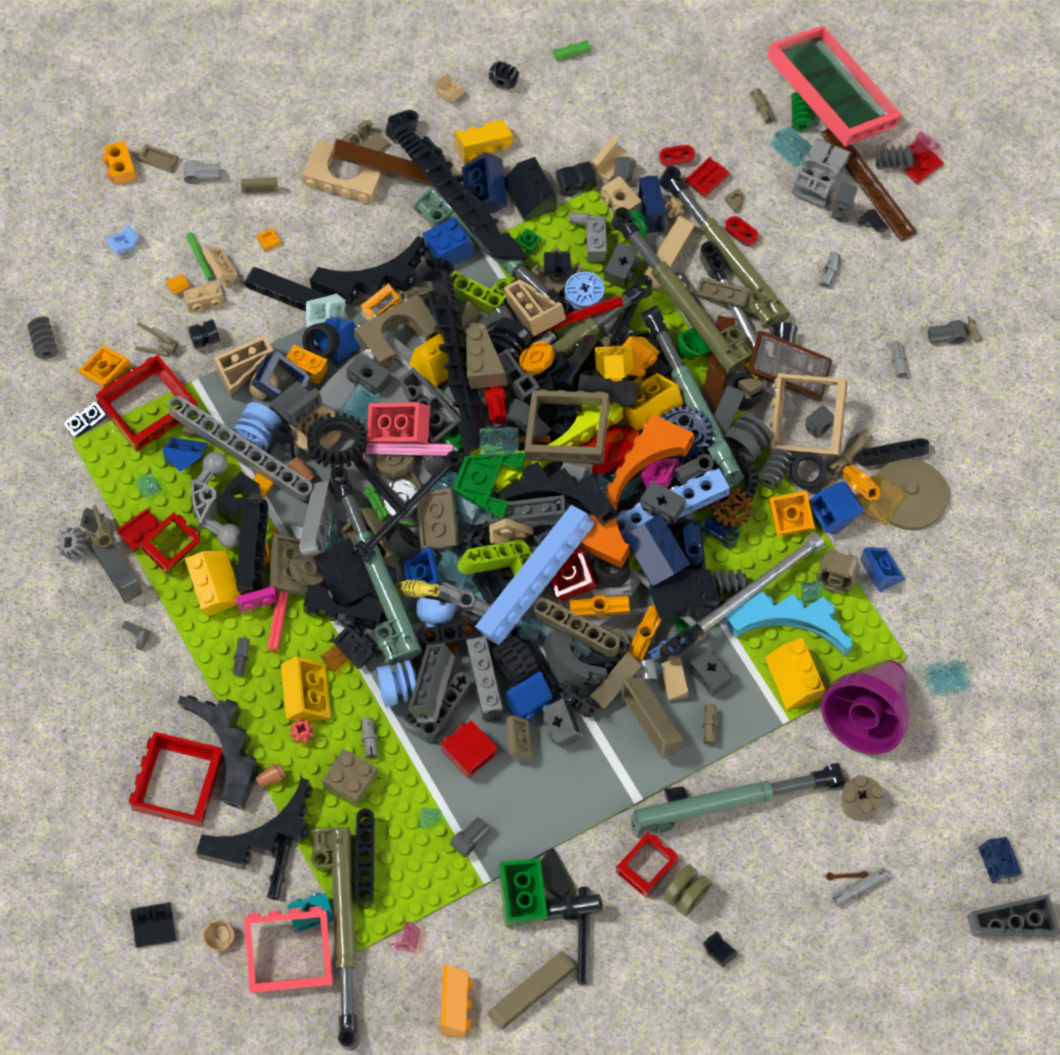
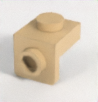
[434,73,465,103]

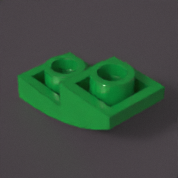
[516,228,542,262]

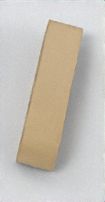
[645,215,696,291]

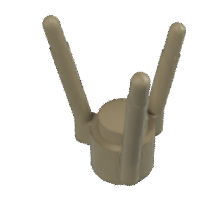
[135,322,179,357]
[86,505,116,547]

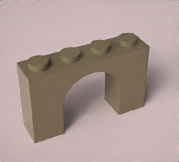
[354,295,438,368]

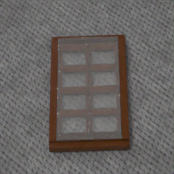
[747,331,832,401]

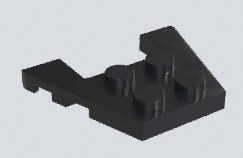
[523,350,582,423]

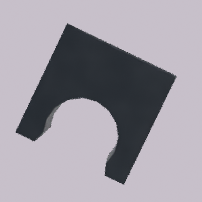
[217,471,262,528]

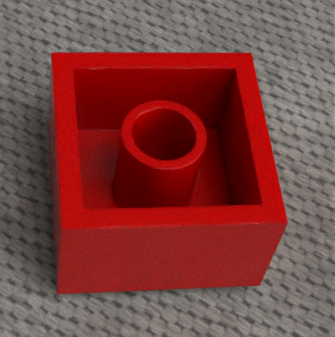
[551,547,598,602]

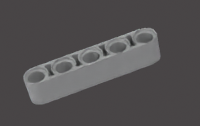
[299,479,337,557]

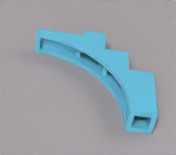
[724,591,853,656]

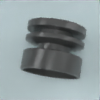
[723,413,773,463]

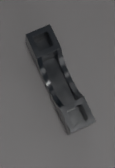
[303,585,384,630]

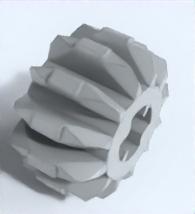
[57,527,90,560]

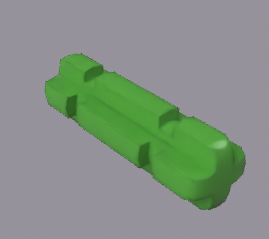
[365,485,389,520]

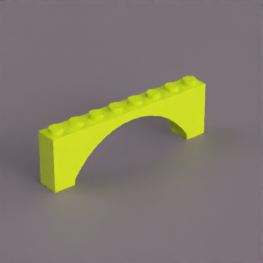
[471,402,623,494]

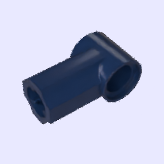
[682,523,703,565]

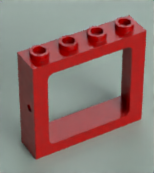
[95,355,198,452]
[129,731,224,828]

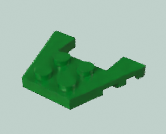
[453,452,526,520]

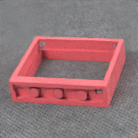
[244,906,333,993]

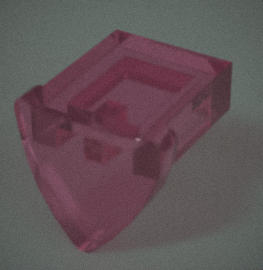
[914,131,941,153]
[391,922,420,953]

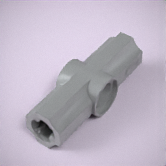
[436,582,493,617]

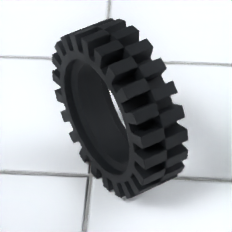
[307,412,367,469]
[699,452,758,510]

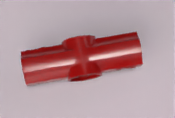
[484,386,507,425]

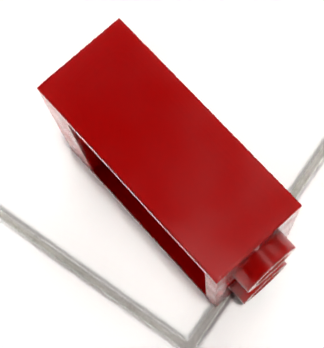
[139,512,201,574]
[615,832,678,898]

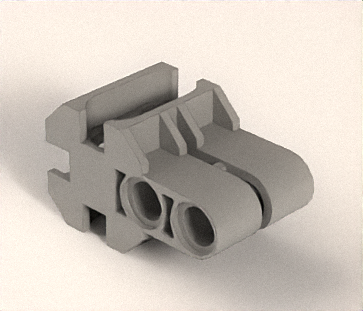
[791,138,851,207]

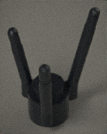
[266,424,296,460]

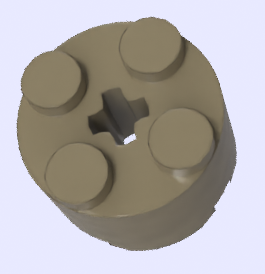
[816,549,860,593]
[841,775,883,821]

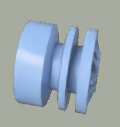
[564,272,604,321]
[232,402,282,451]
[376,660,417,708]

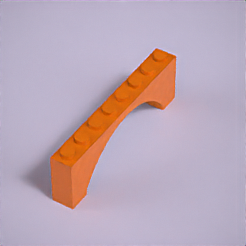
[579,414,694,568]

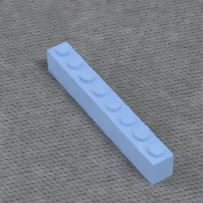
[475,505,595,645]

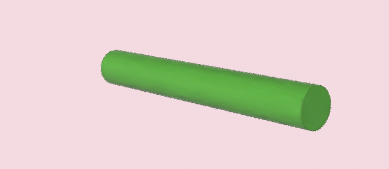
[186,232,214,281]

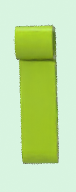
[451,270,512,315]
[457,540,532,576]

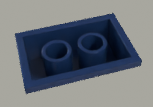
[462,152,507,213]
[622,514,690,586]

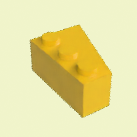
[455,119,513,165]
[595,345,634,381]

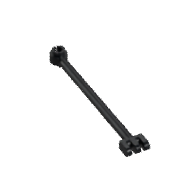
[352,451,462,563]

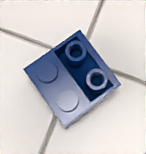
[809,481,865,534]

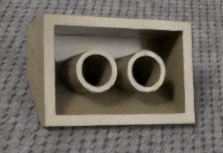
[339,508,401,572]

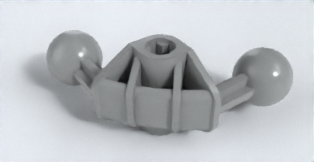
[190,452,241,549]

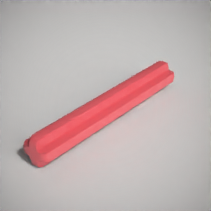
[268,591,289,652]

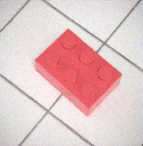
[367,402,430,444]

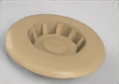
[290,405,342,451]

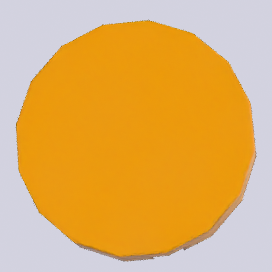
[519,341,555,375]

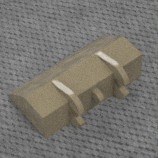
[621,677,684,759]

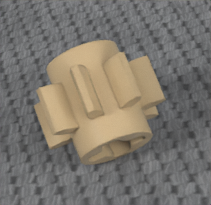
[664,196,684,219]

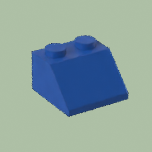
[506,672,553,721]

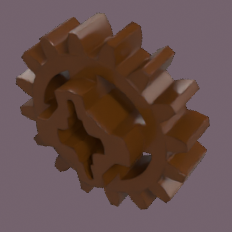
[711,487,753,529]

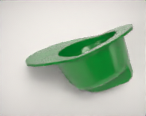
[676,328,711,360]

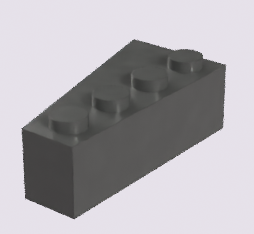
[399,367,462,444]
[967,894,1060,937]

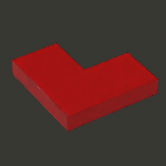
[904,139,944,185]

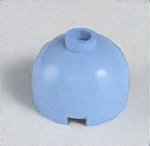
[416,598,456,628]

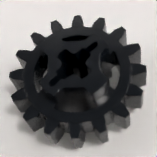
[459,523,494,552]

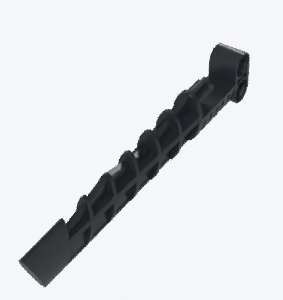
[385,110,529,260]
[415,256,490,455]

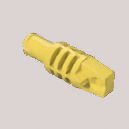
[395,580,440,598]

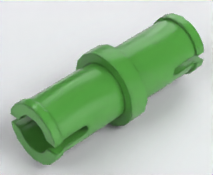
[553,40,591,61]

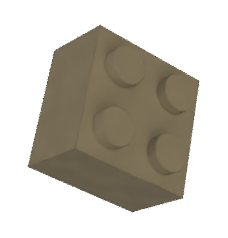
[322,748,378,808]

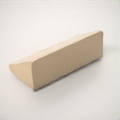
[660,657,688,701]

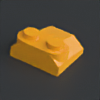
[77,345,130,389]
[768,491,815,536]

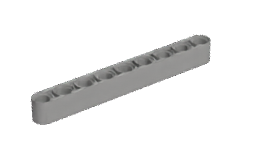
[169,396,312,501]

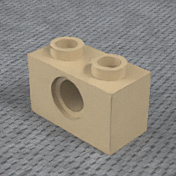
[601,176,642,220]

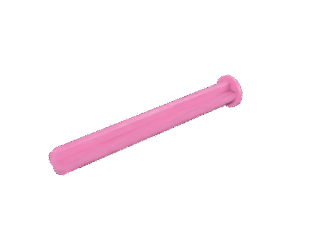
[363,443,454,456]

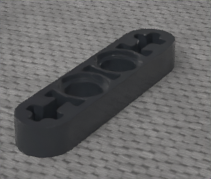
[857,438,929,466]

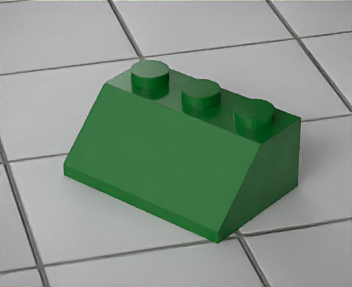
[498,858,547,927]

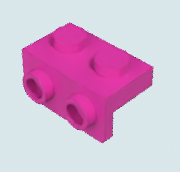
[641,459,680,489]
[236,584,277,613]

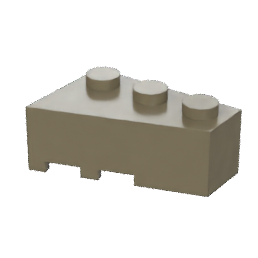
[467,327,508,389]

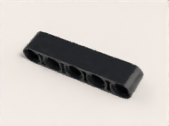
[244,267,328,312]
[236,499,269,594]
[420,619,516,647]
[355,808,375,909]

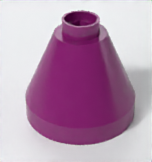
[821,660,910,755]

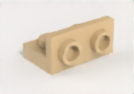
[202,247,238,287]
[183,281,224,312]
[489,518,533,544]

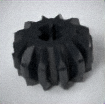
[488,61,520,89]

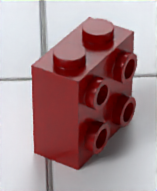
[441,720,498,779]

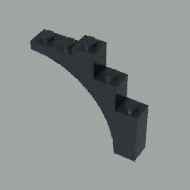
[310,236,426,305]
[494,461,619,526]
[177,695,261,810]
[196,778,313,870]

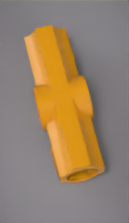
[842,465,880,501]
[569,595,630,619]
[628,605,662,661]

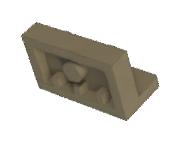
[506,716,532,763]

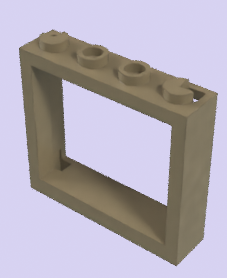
[524,389,610,463]

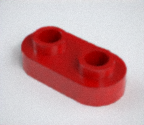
[659,144,695,167]
[725,216,758,246]

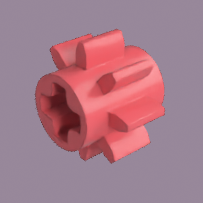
[290,719,314,745]

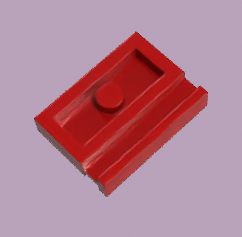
[685,156,729,198]
[116,508,165,553]

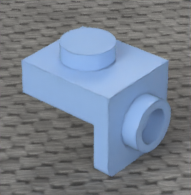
[106,225,139,255]

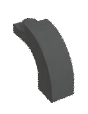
[497,349,540,401]
[505,398,551,436]
[544,630,607,688]

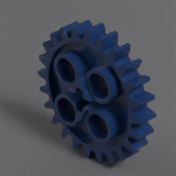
[659,405,714,465]

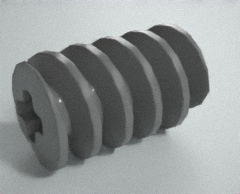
[876,145,913,168]
[27,316,58,359]
[758,448,794,490]
[711,569,747,595]

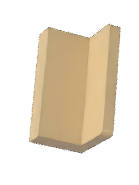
[591,137,629,181]

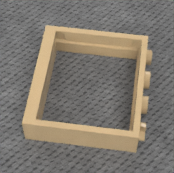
[768,373,848,456]

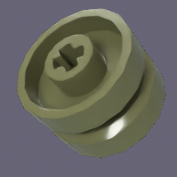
[662,864,712,917]

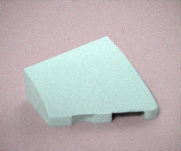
[306,294,345,336]

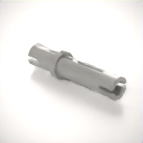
[832,867,889,907]

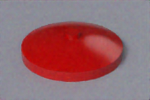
[578,425,640,474]

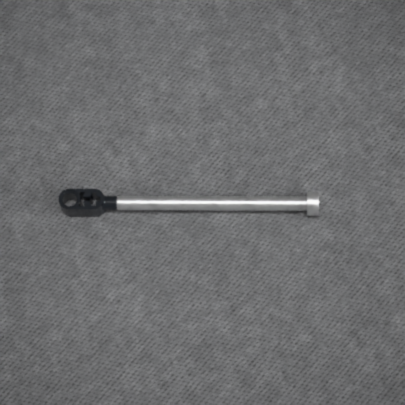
[700,241,796,416]
[660,533,825,661]

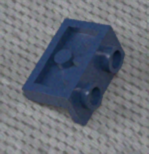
[978,837,1022,883]

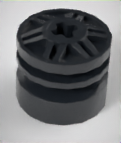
[489,317,533,364]

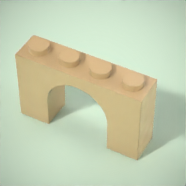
[303,139,384,204]

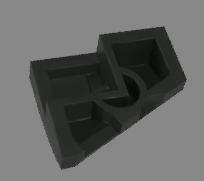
[541,848,574,900]

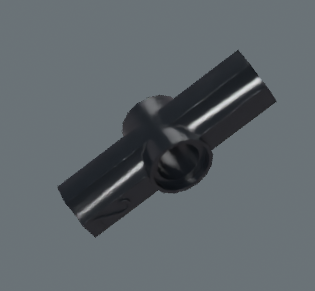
[543,894,603,921]

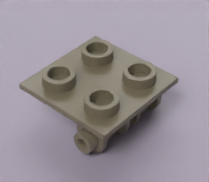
[341,119,389,151]

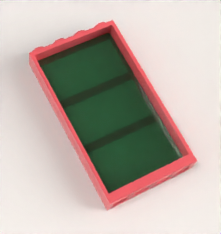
[766,26,902,147]

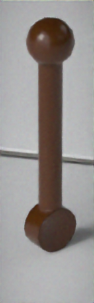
[826,871,868,881]

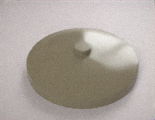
[872,458,948,530]

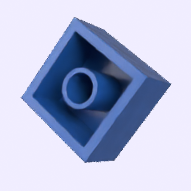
[422,218,474,265]

